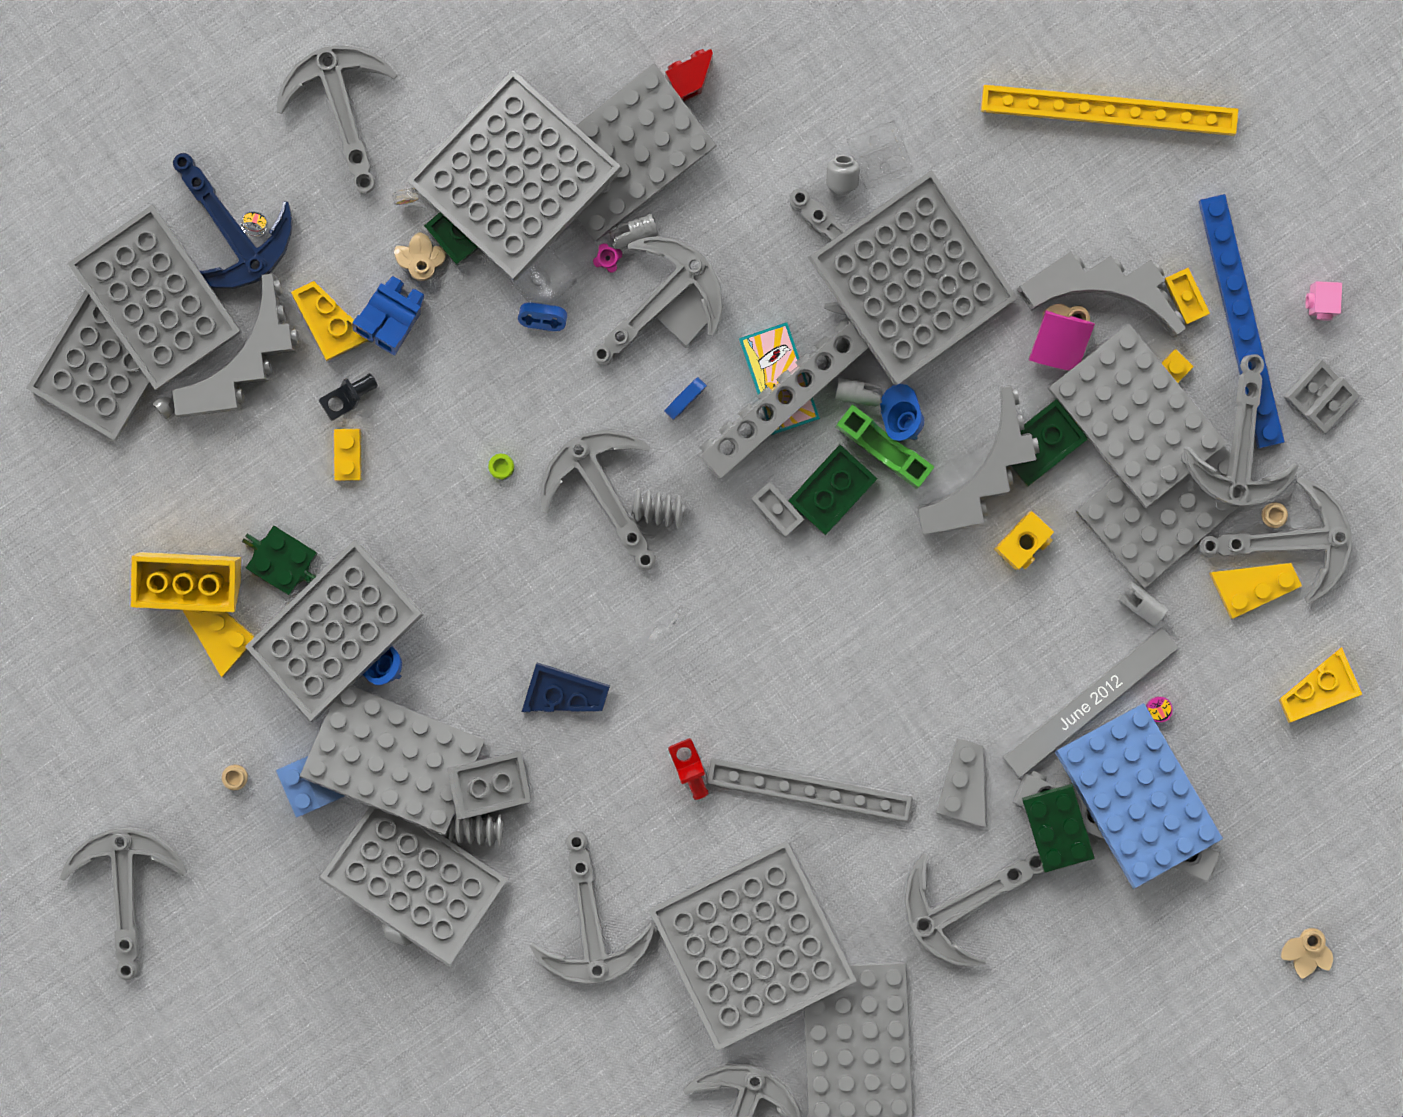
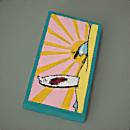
[739,322,820,436]

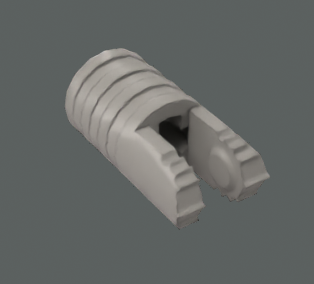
[609,214,658,249]
[835,377,883,407]
[1117,581,1168,626]

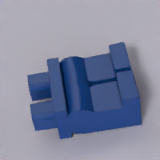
[352,276,424,356]

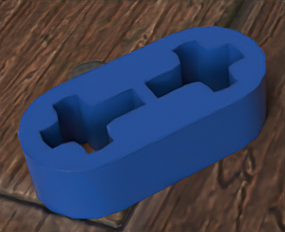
[518,303,568,331]
[664,377,707,420]

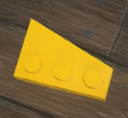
[291,281,369,362]
[1209,563,1302,619]
[182,610,255,677]
[1279,647,1363,723]

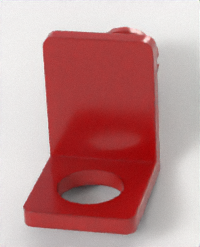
[668,738,709,800]

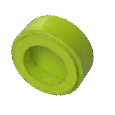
[488,453,515,479]

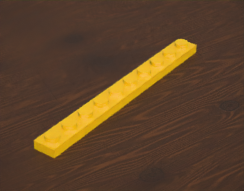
[980,85,1238,136]

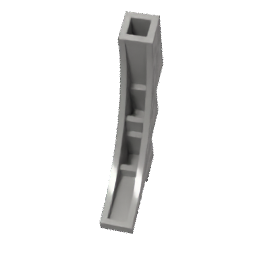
[1017,252,1186,338]
[172,274,299,418]
[917,385,1039,534]

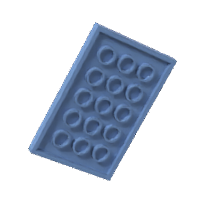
[1055,703,1223,889]

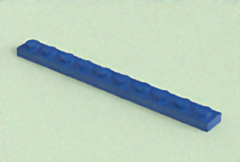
[1198,194,1285,449]

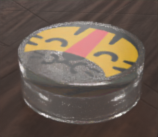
[392,188,419,205]
[241,211,268,236]

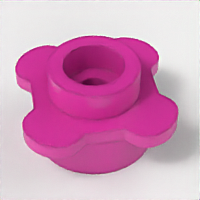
[593,243,622,273]

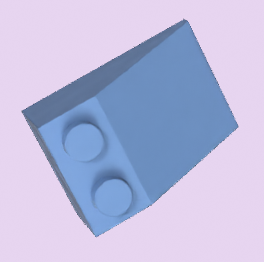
[276,756,345,818]

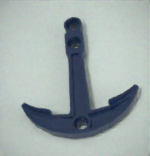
[173,153,292,289]

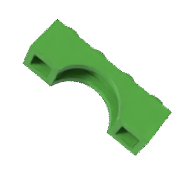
[835,404,934,489]

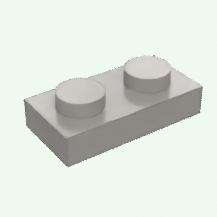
[751,482,804,537]

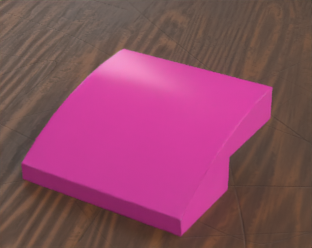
[1029,310,1095,371]

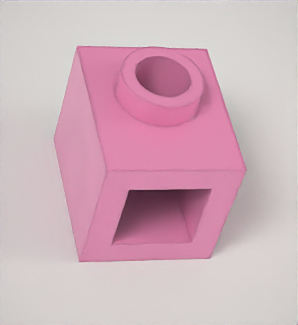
[1305,281,1342,321]

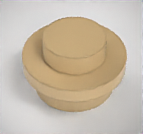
[1261,502,1288,528]
[222,764,248,790]

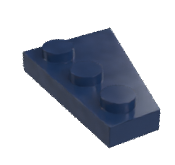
[521,662,610,712]

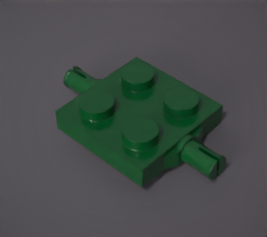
[242,525,318,596]

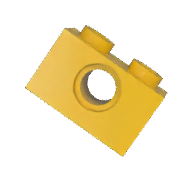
[994,511,1054,570]

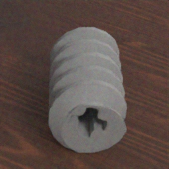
[631,489,686,529]
[449,813,504,847]

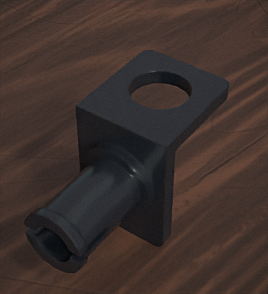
[319,373,378,421]

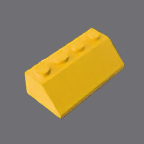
[131,552,241,612]

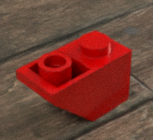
[665,49,713,102]

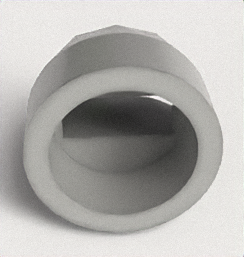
[152,397,175,419]

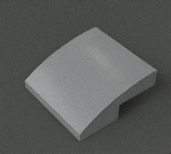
[656,284,724,346]
[1284,359,1360,433]

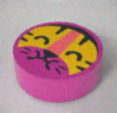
[1146,696,1173,722]

